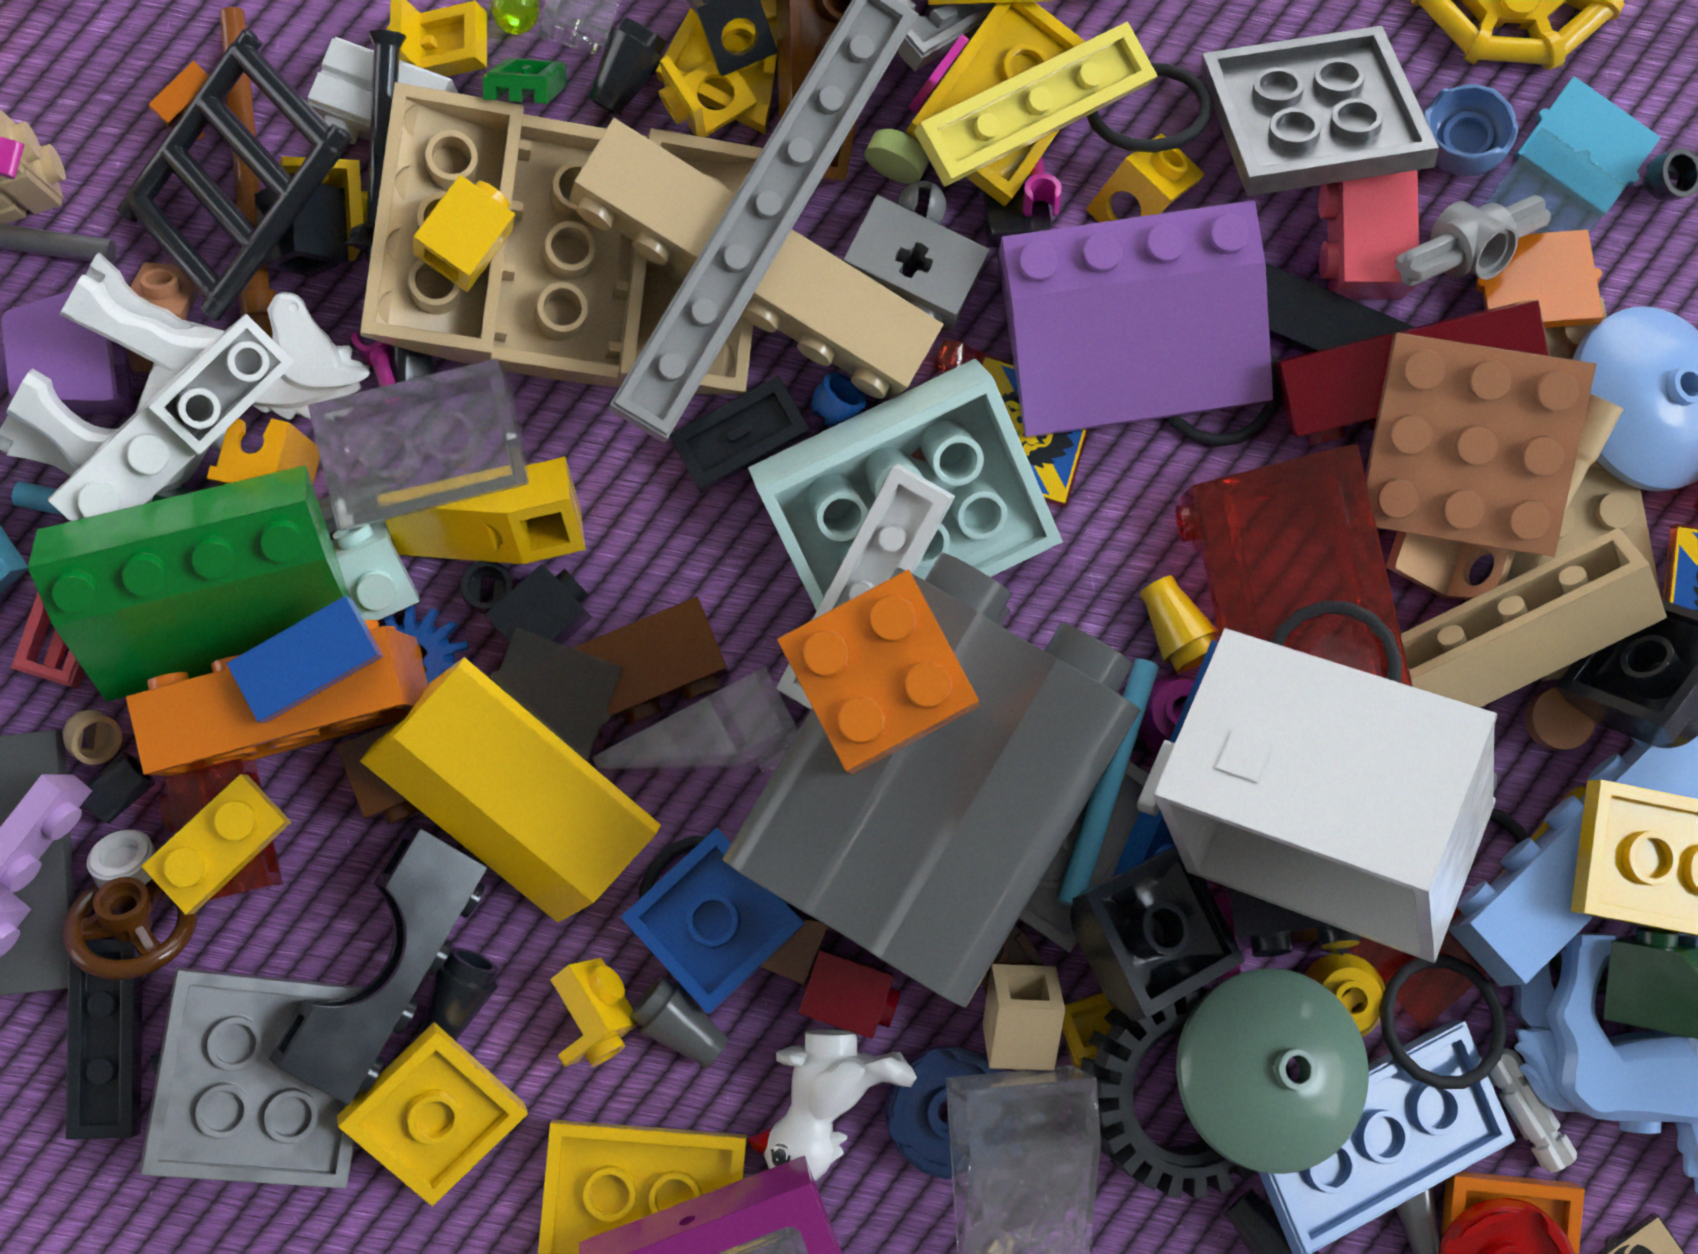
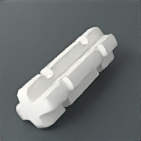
[1488,1048,1577,1173]

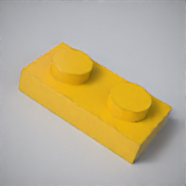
[141,774,292,915]

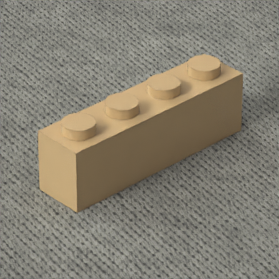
[1379,527,1667,708]

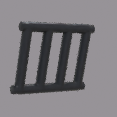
[117,29,352,321]

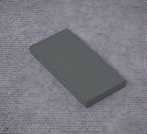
[0,730,75,996]

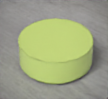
[864,129,929,184]

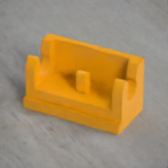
[207,418,322,486]

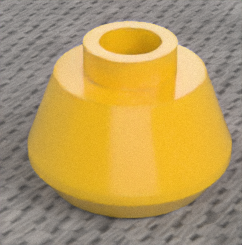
[1303,953,1385,1037]

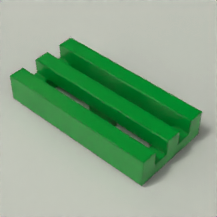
[483,58,567,104]

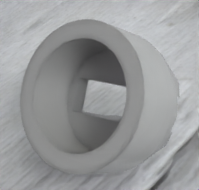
[898,181,947,225]

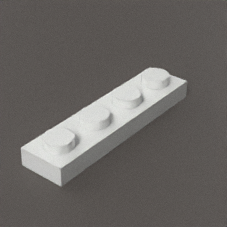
[776,464,955,709]

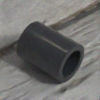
[83,752,155,824]

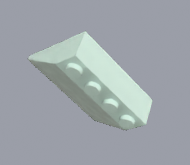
[748,358,1063,611]

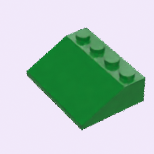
[28,465,350,702]

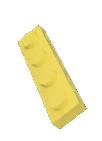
[914,21,1157,187]

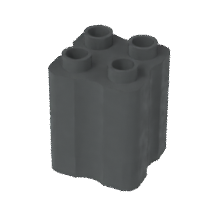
[722,552,1141,1008]

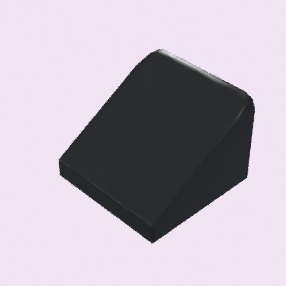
[983,183,1052,248]

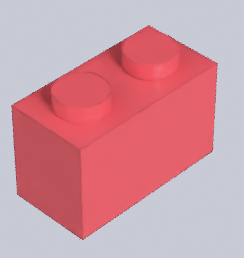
[1318,170,1419,300]

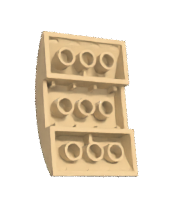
[360,82,763,395]

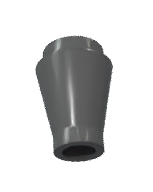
[630,976,729,1069]

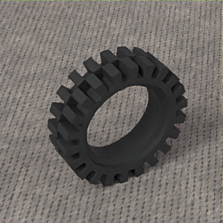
[1078,986,1290,1199]

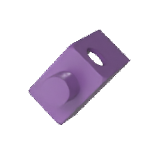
[0,290,136,415]

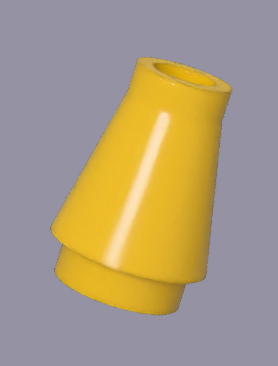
[1140,575,1220,674]

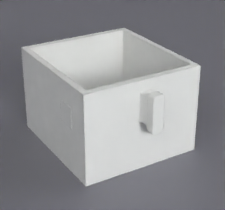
[1137,628,1497,963]

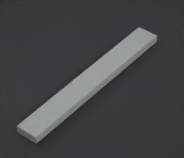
[608,0,919,444]

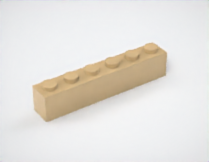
[569,118,944,399]

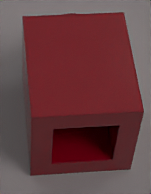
[798,948,901,1039]

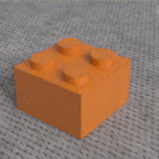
[777,569,980,775]

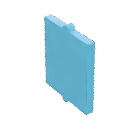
[1514,76,1661,219]

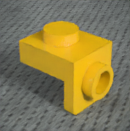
[386,0,487,77]
[550,958,639,1067]

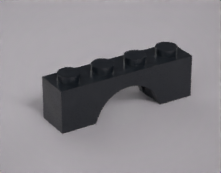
[269,827,487,1105]

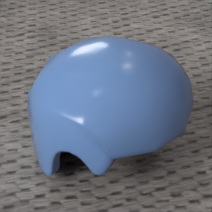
[1423,83,1518,177]

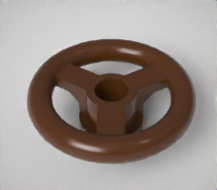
[62,877,198,980]

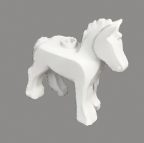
[0,253,370,503]

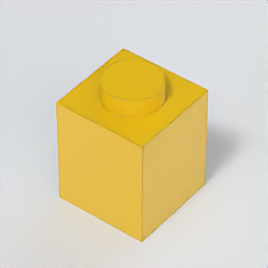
[413,174,515,293]

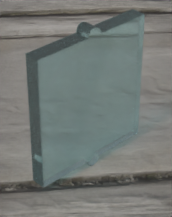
[1483,127,1626,234]

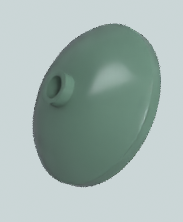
[1176,968,1369,1174]

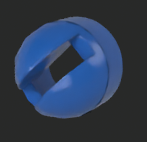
[811,372,867,427]

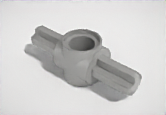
[1395,195,1551,286]

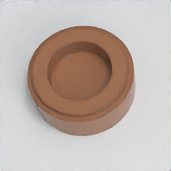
[1525,687,1595,751]

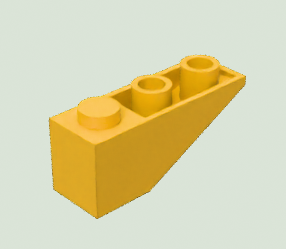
[379,457,586,564]

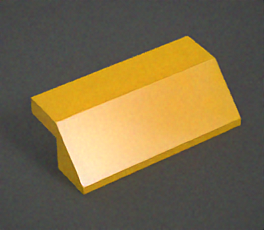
[360,657,661,923]

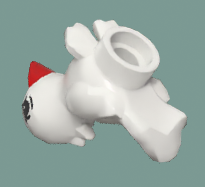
[748,1029,917,1181]

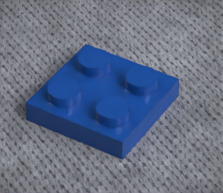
[621,828,806,1014]

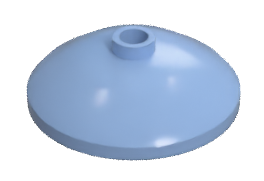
[1573,306,1698,491]

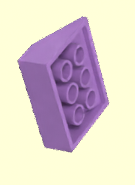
[997,200,1273,438]

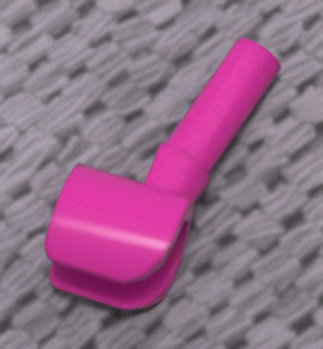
[1022,156,1062,216]
[351,331,397,394]

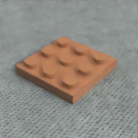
[1356,332,1597,557]

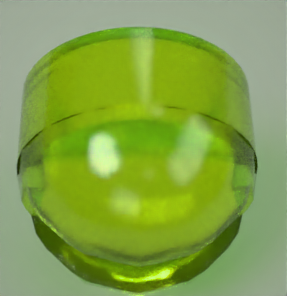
[490,0,540,35]

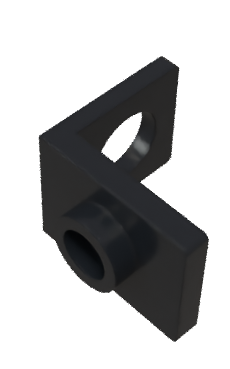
[686,0,777,76]

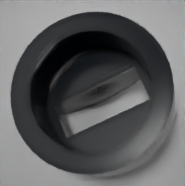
[1644,148,1698,201]
[461,561,513,615]

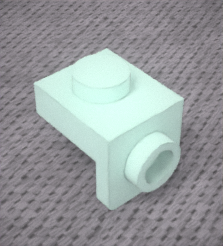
[331,519,419,620]

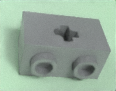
[843,195,990,332]

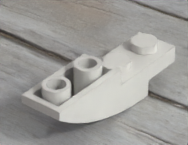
[48,314,295,521]

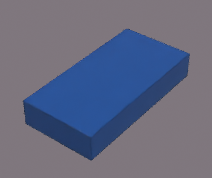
[226,596,384,724]

